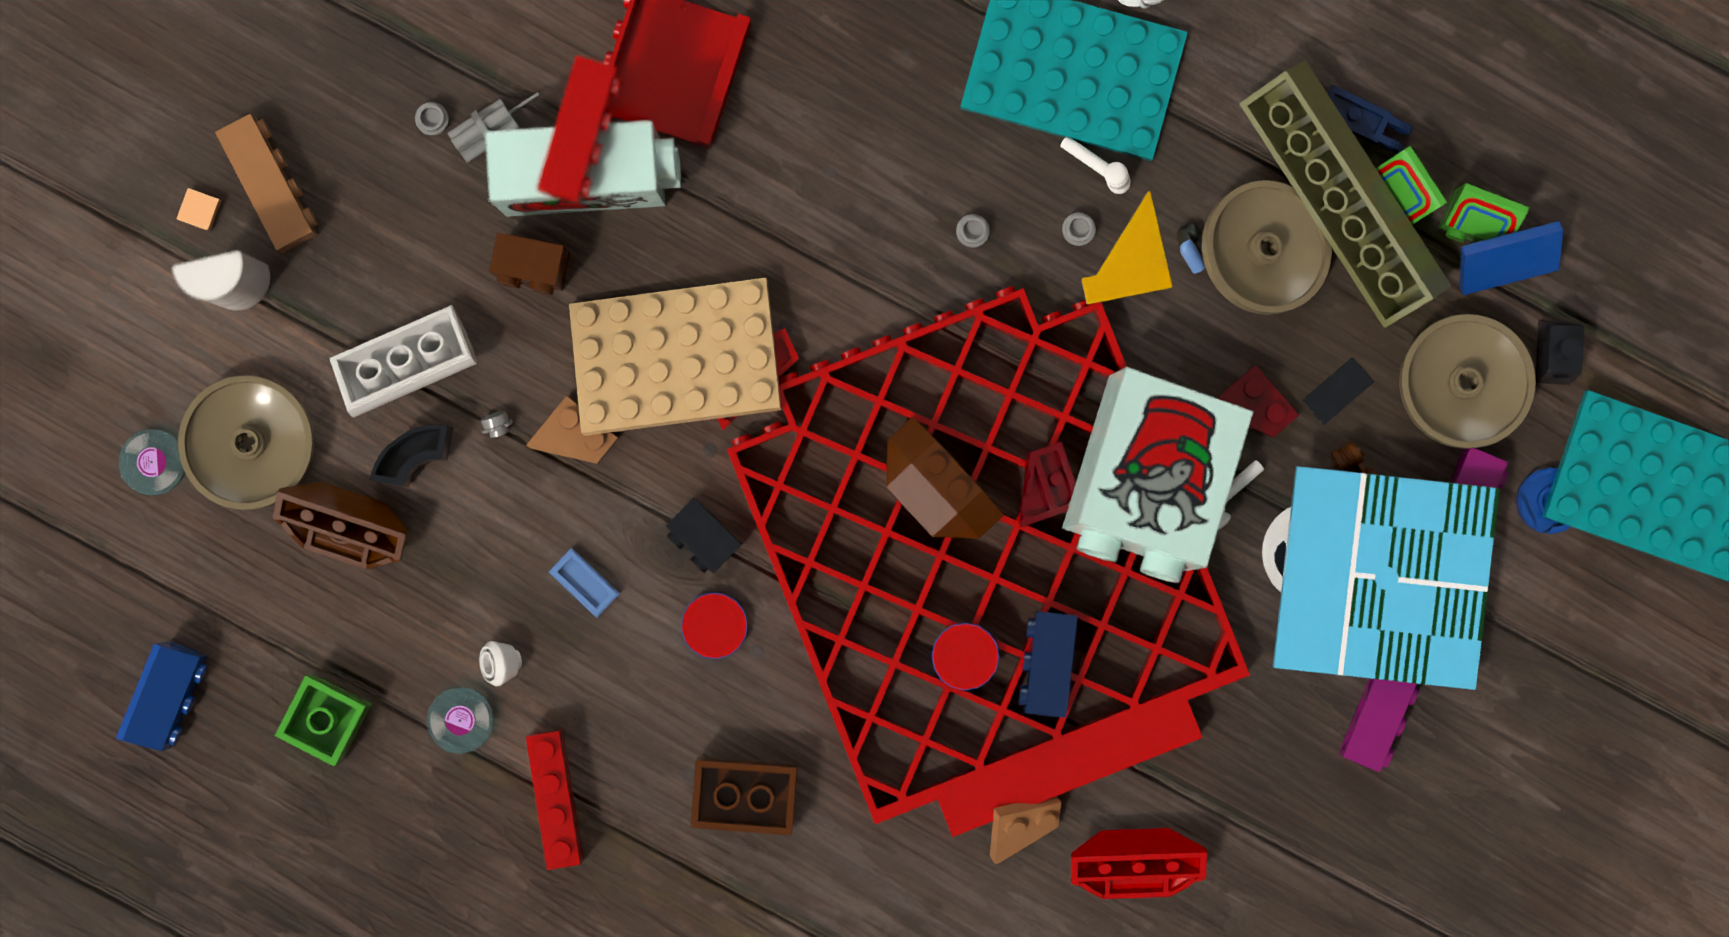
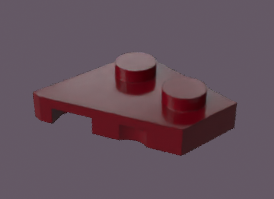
[1216,365,1299,438]
[1019,442,1076,527]

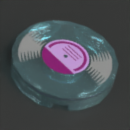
[118,429,185,496]
[426,687,495,754]

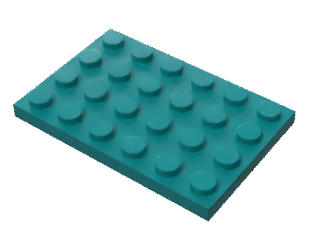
[960,0,1188,161]
[1542,390,1729,582]

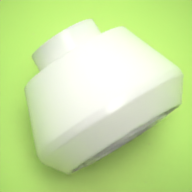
[479,641,522,686]

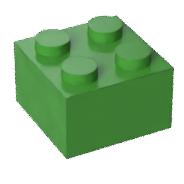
[275,674,372,767]

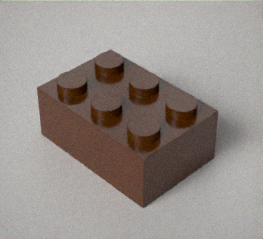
[691,757,798,835]

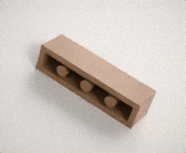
[215,114,318,253]

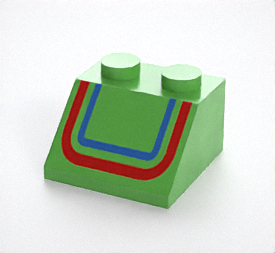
[1376,146,1447,225]
[1438,183,1529,242]

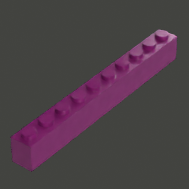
[1337,448,1509,772]

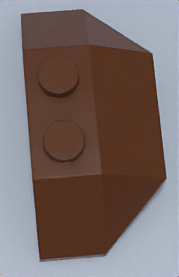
[886,417,1004,538]
[272,482,408,570]

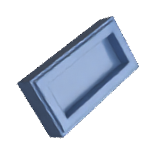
[549,548,621,618]

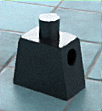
[1535,320,1584,385]

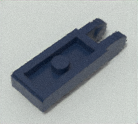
[1327,85,1413,153]

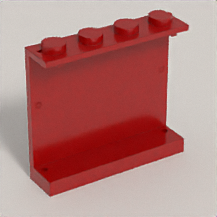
[603,0,752,149]

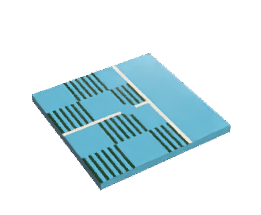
[1273,466,1500,690]

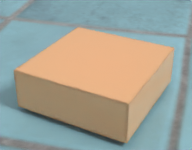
[176,188,221,231]

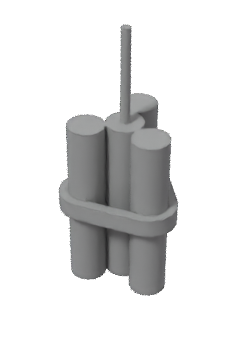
[447,92,539,163]

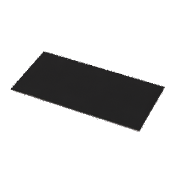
[1302,357,1374,425]

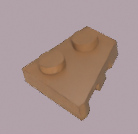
[526,396,619,464]
[990,796,1061,864]

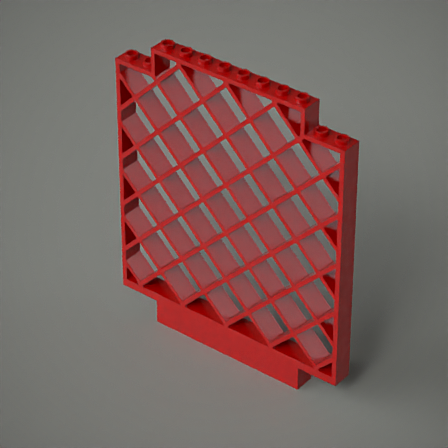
[727,286,1250,837]

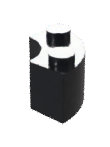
[369,425,453,487]

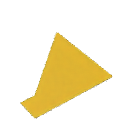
[1081,191,1172,304]

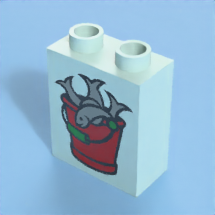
[485,121,681,217]
[1062,367,1253,583]

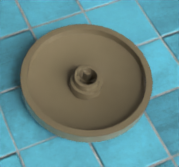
[1202,180,1332,315]
[1399,314,1536,449]
[178,376,315,510]

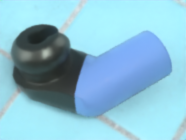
[1177,222,1206,274]

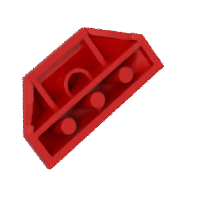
[1071,828,1207,899]

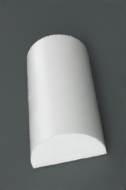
[172,251,270,310]
[329,305,477,418]

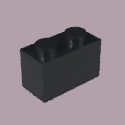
[666,498,742,573]

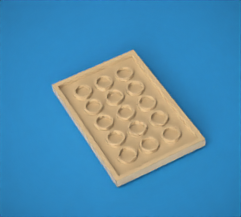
[569,278,782,436]

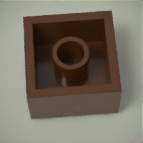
[489,232,570,295]

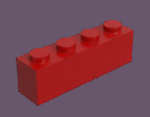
[536,55,623,205]
[525,729,584,870]

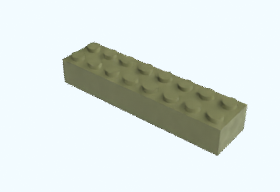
[1239,60,1451,328]

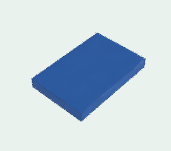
[1459,222,1563,295]

